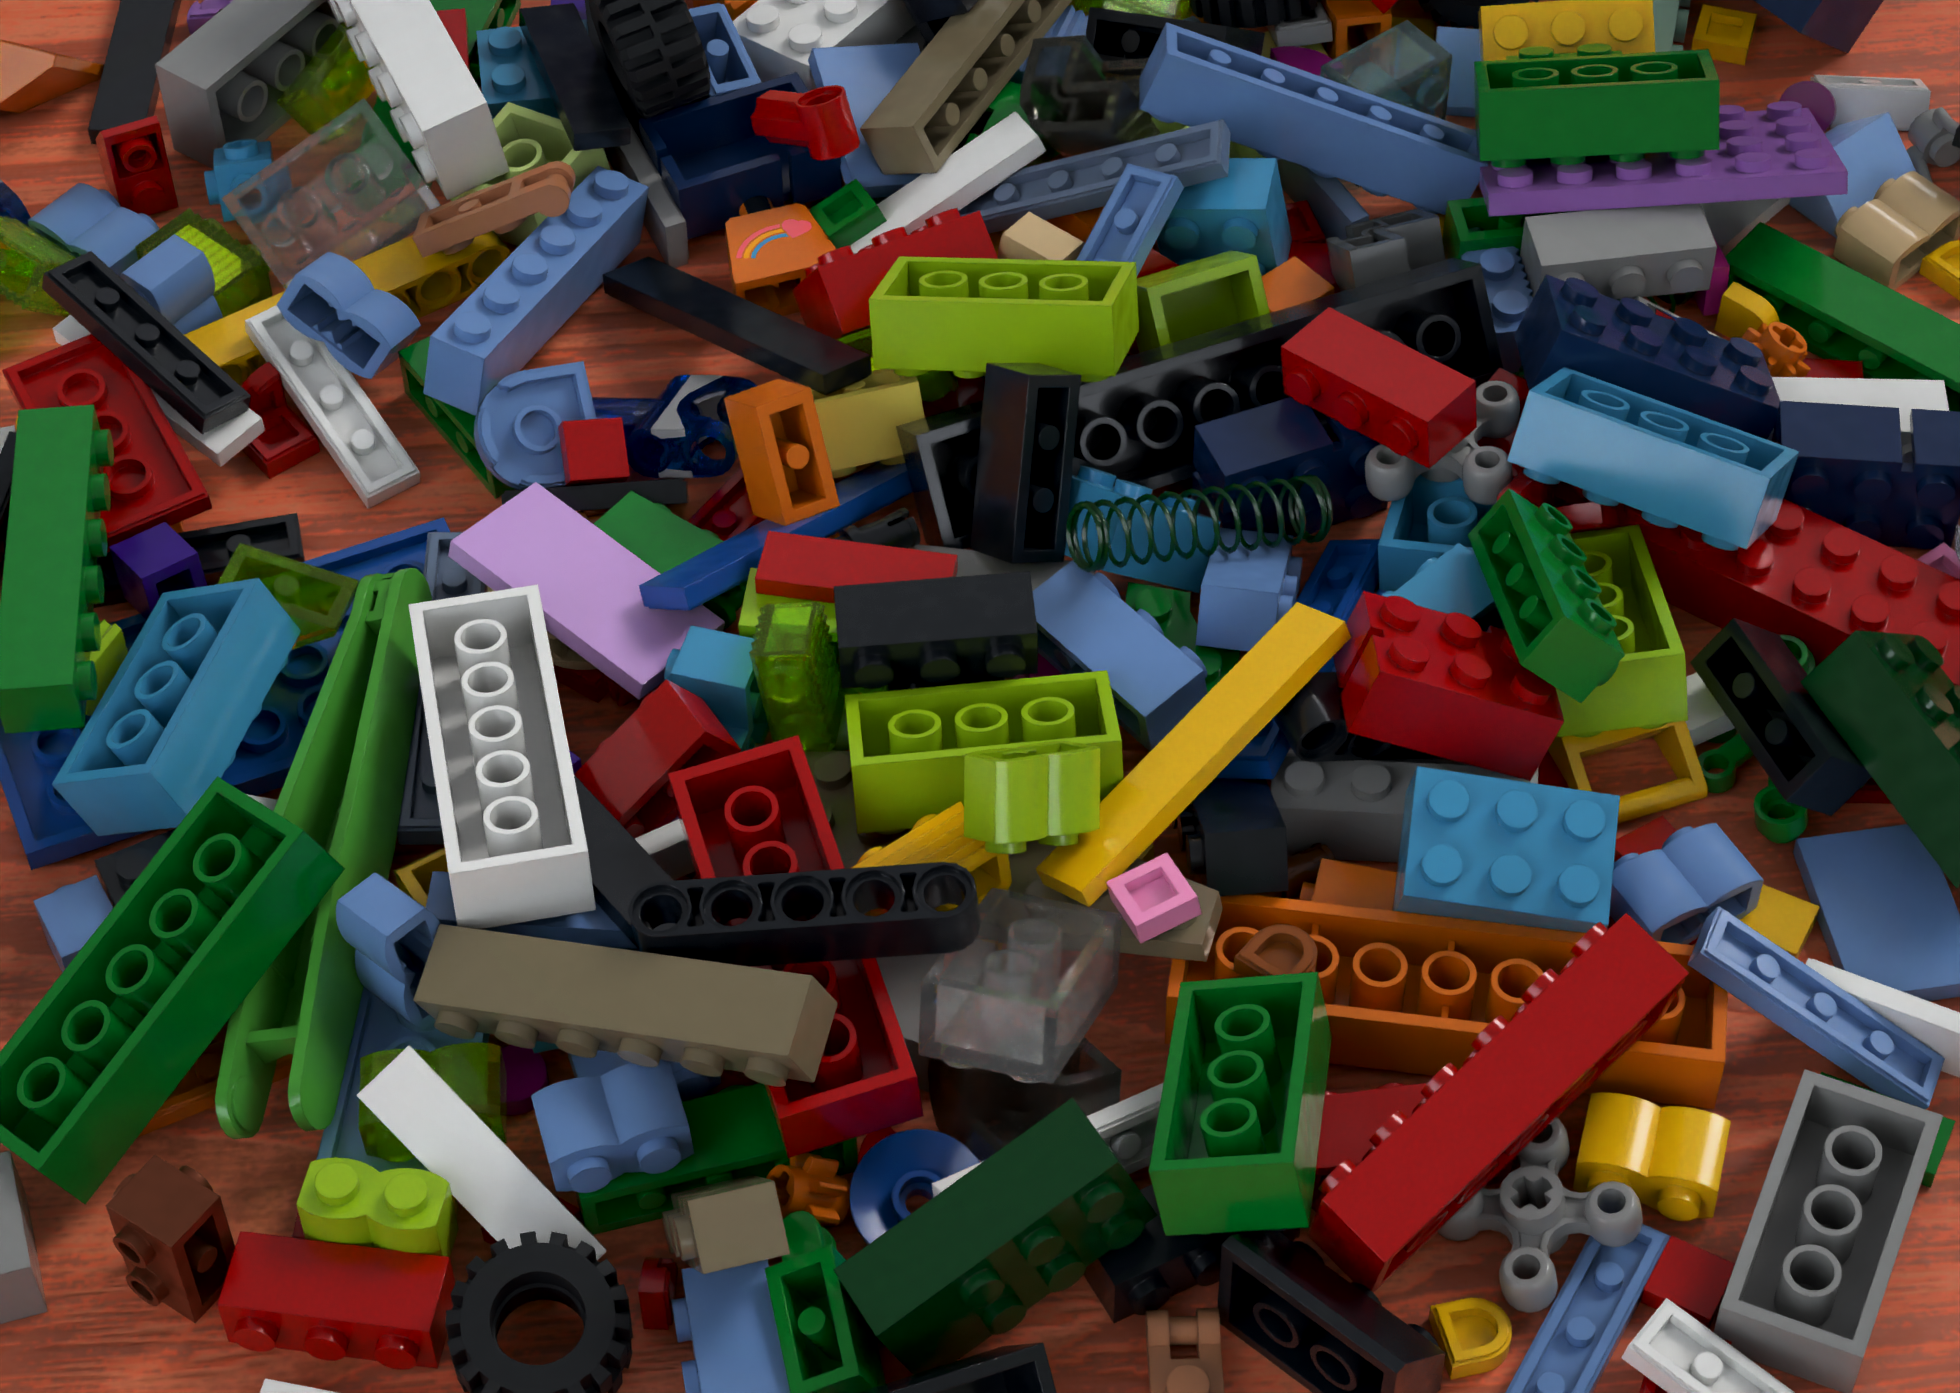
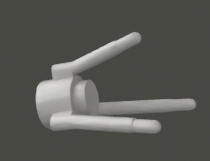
[1907,107,1960,183]

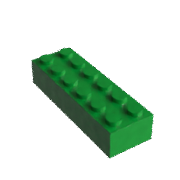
[0,776,345,1204]

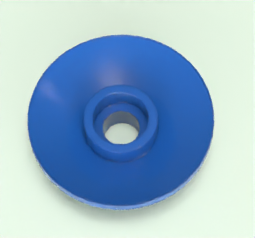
[849,1129,980,1245]

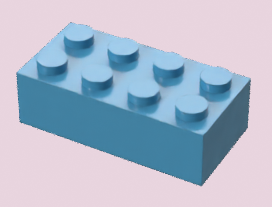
[1507,367,1799,551]
[52,578,301,836]

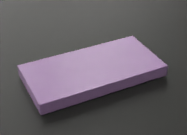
[448,482,725,700]

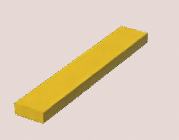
[1035,602,1351,907]

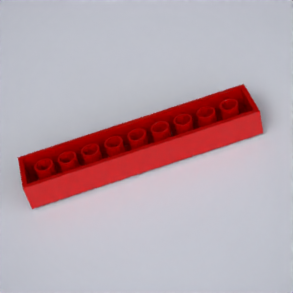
[1477,367,1960,686]

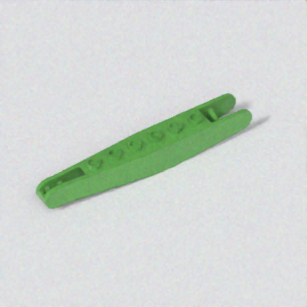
[215,568,432,1139]

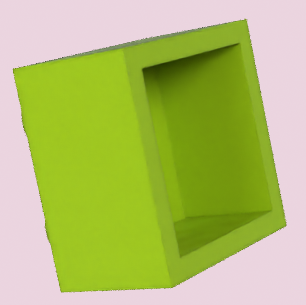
[1136,250,1270,353]

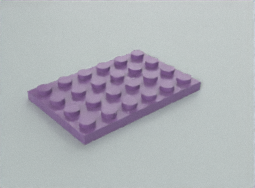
[1472,101,1848,217]

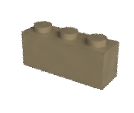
[662,1175,790,1274]

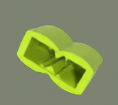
[964,741,1100,854]
[296,1157,458,1257]

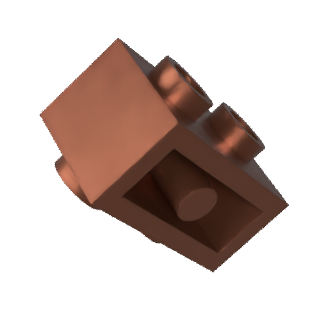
[106,1155,235,1323]

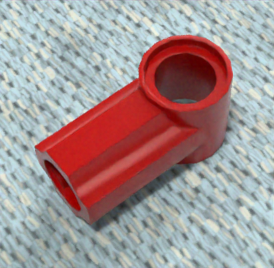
[750,85,860,160]

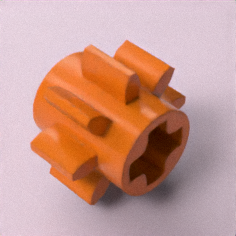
[1741,322,1811,377]
[766,1153,850,1227]

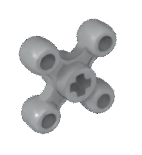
[1365,380,1520,505]
[1438,1118,1643,1313]

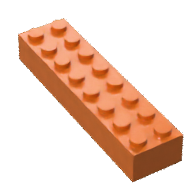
[1164,894,1728,1109]

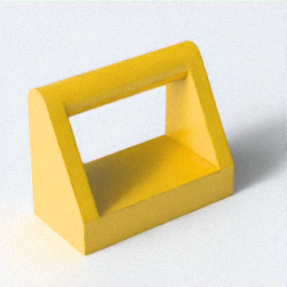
[1548,721,1708,824]

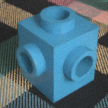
[204,139,290,226]

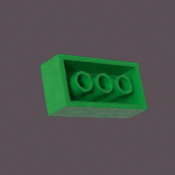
[1474,49,1720,168]
[1149,972,1332,1236]

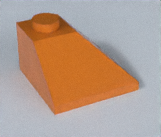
[0,39,104,113]

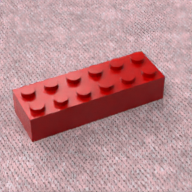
[668,735,924,1158]
[1308,913,1689,1293]

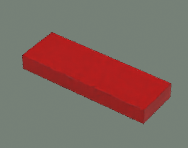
[755,531,958,603]

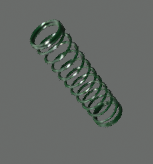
[1066,474,1333,572]

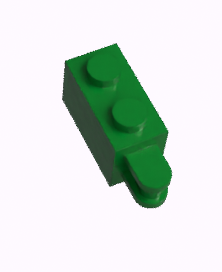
[594,491,748,629]
[764,1211,886,1393]

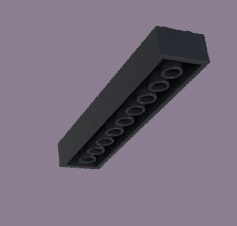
[896,258,1503,549]

